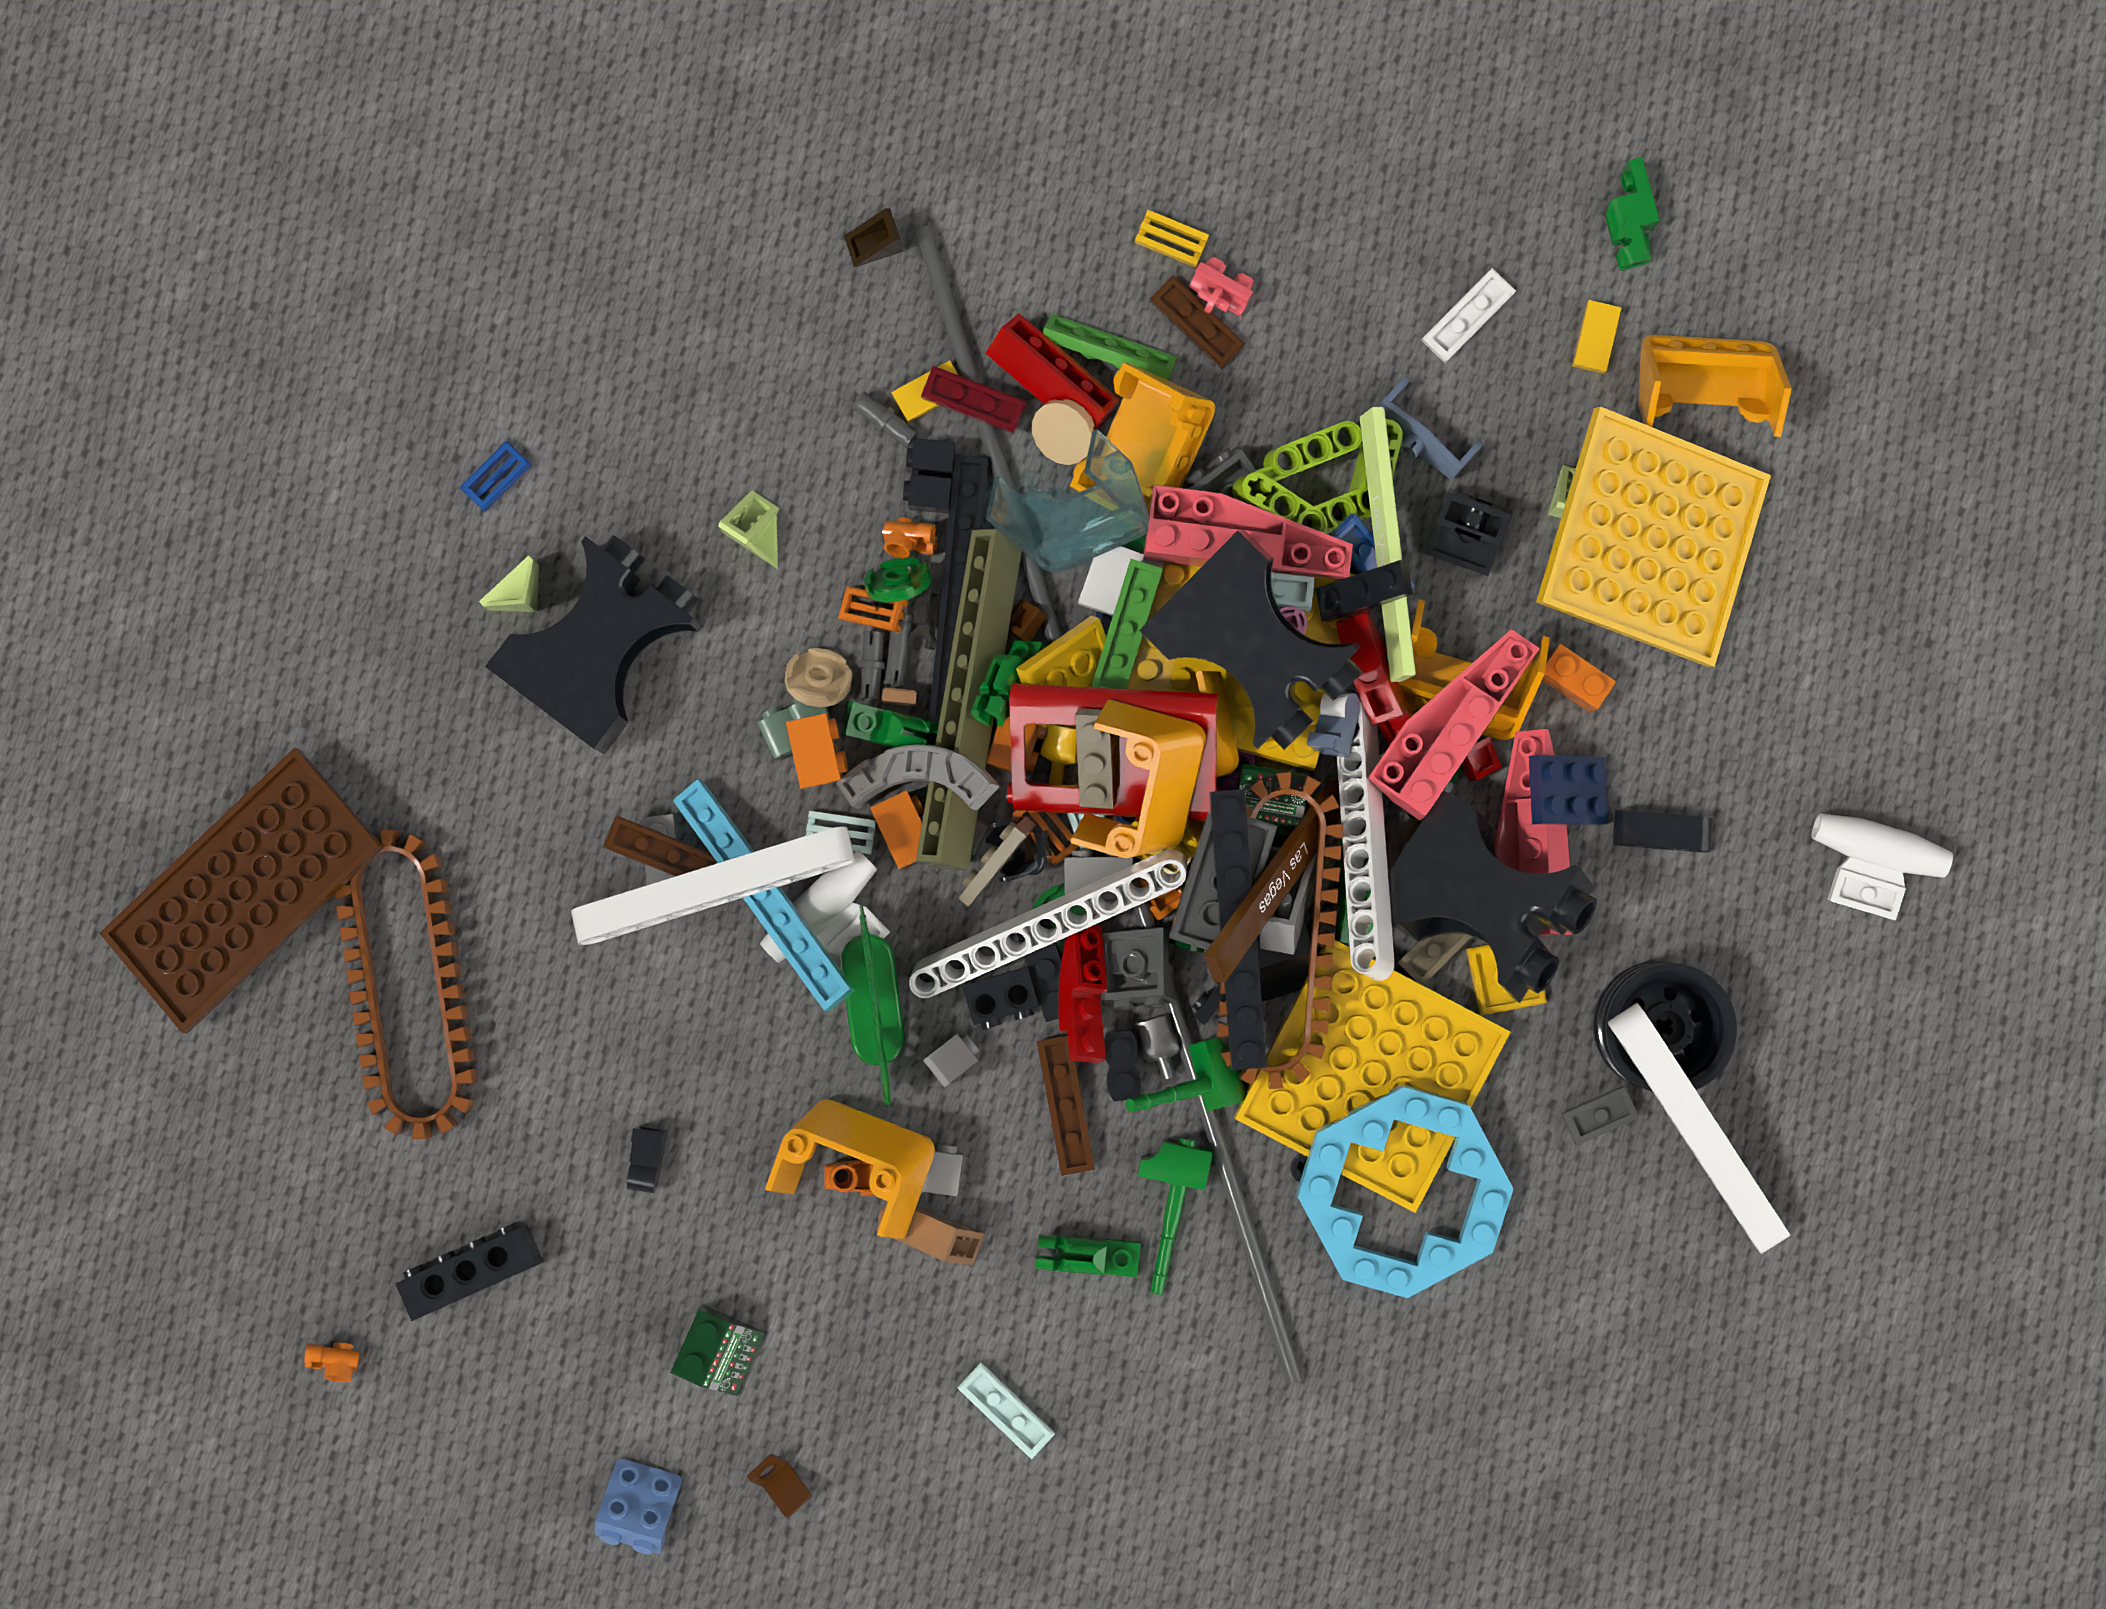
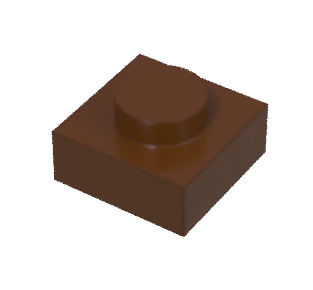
[1008,599,1047,641]

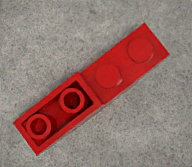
[1336,610,1414,746]
[1059,925,1107,1063]

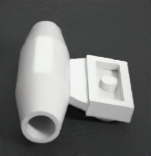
[1811,813,1953,920]
[760,850,890,970]

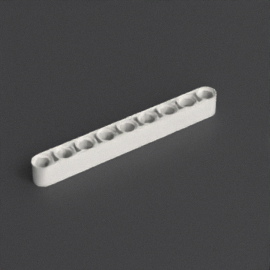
[1337,683,1394,981]
[571,827,855,945]
[909,849,1187,998]
[1608,1003,1790,1254]

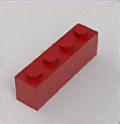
[985,313,1120,433]

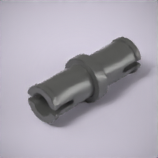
[852,391,919,448]
[858,630,885,699]

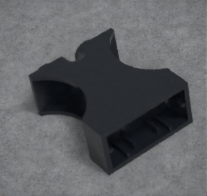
[1139,530,1363,750]
[485,535,702,754]
[1388,790,1597,1003]

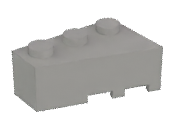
[1258,846,1317,954]

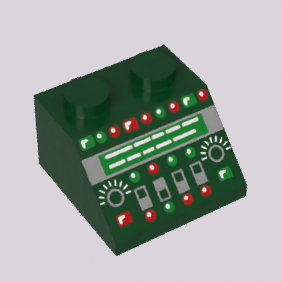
[1237,763,1310,848]
[670,1305,765,1396]

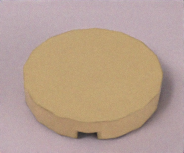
[1032,399,1096,465]
[784,648,853,707]

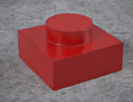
[1462,736,1502,782]

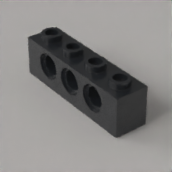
[395,1222,544,1321]

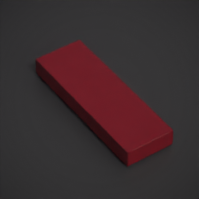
[920,366,1027,435]

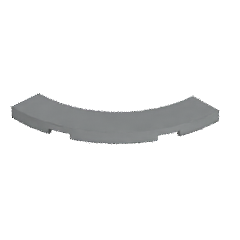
[836,745,1000,810]

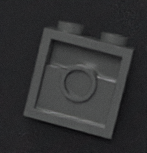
[1183,447,1279,508]
[1101,928,1174,1011]

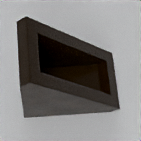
[844,208,903,267]

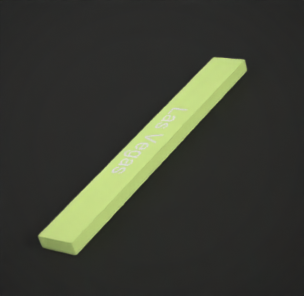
[1360,407,1416,682]

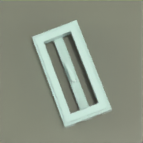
[806,811,876,855]

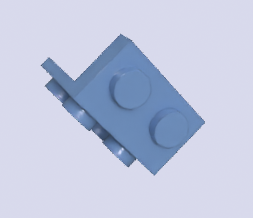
[595,1459,681,1555]

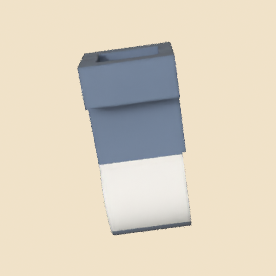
[1307,692,1359,758]

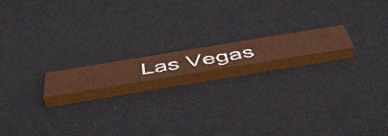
[1204,780,1341,983]

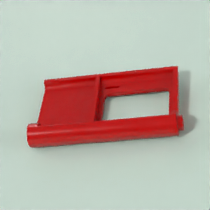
[1007,684,1220,821]

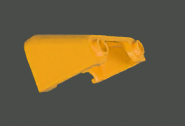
[1070,362,1215,523]

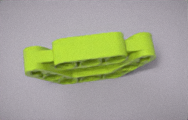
[1232,419,1403,534]

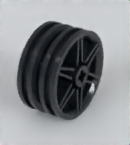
[1593,961,1737,1092]

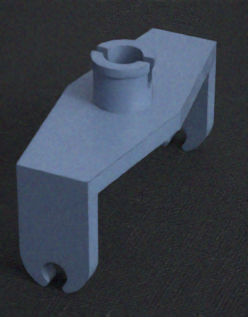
[1378,376,1483,480]

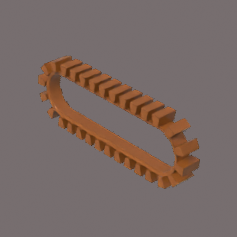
[1216,772,1343,1089]
[335,830,478,1140]

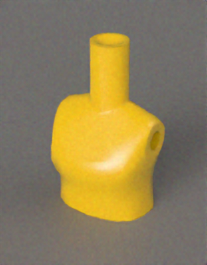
[1041,724,1078,785]

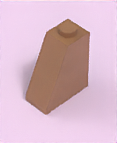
[876,1201,985,1265]

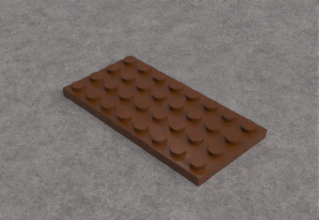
[99,748,384,1033]

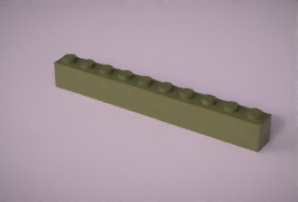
[916,529,1024,870]

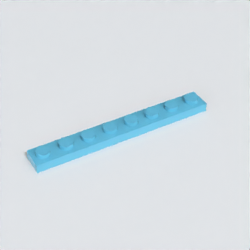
[673,779,855,1012]

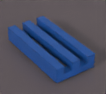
[459,440,532,512]

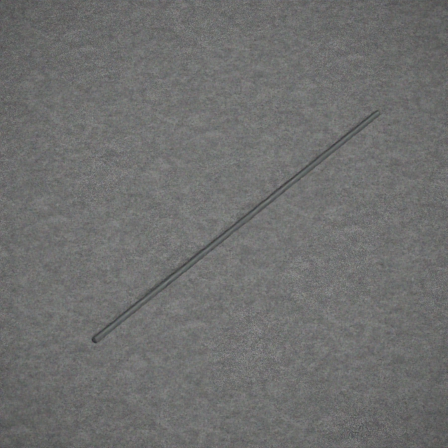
[915,226,1303,1384]

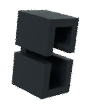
[903,438,956,514]

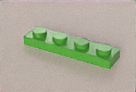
[1043,314,1177,381]
[1091,559,1163,689]

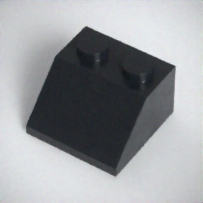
[1257,921,1311,1002]

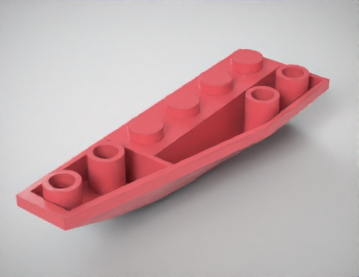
[1143,485,1353,579]
[1368,629,1540,821]
[1494,729,1572,936]

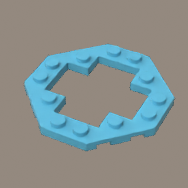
[1296,1084,1513,1298]

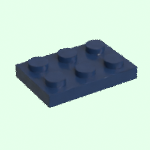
[1529,755,1608,825]

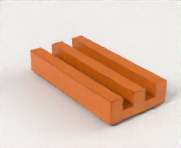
[838,586,909,633]
[1013,810,1079,866]

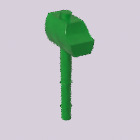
[1125,1037,1246,1112]
[1137,1137,1212,1295]

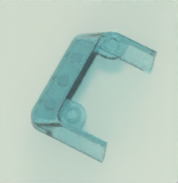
[986,429,1150,572]

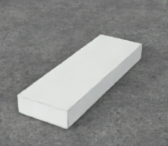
[1421,268,1516,363]

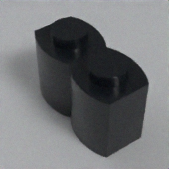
[1104,1030,1141,1102]

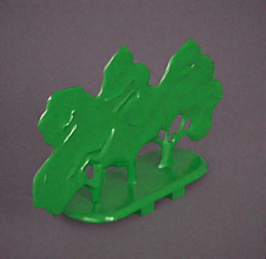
[841,903,905,1106]

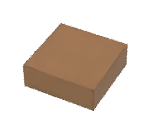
[882,687,918,707]

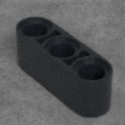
[1612,810,1713,853]

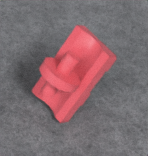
[1189,257,1254,317]

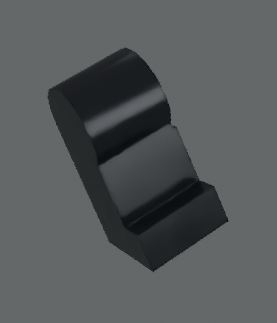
[627,1126,668,1193]

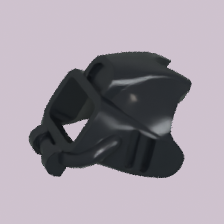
[985,817,1052,882]

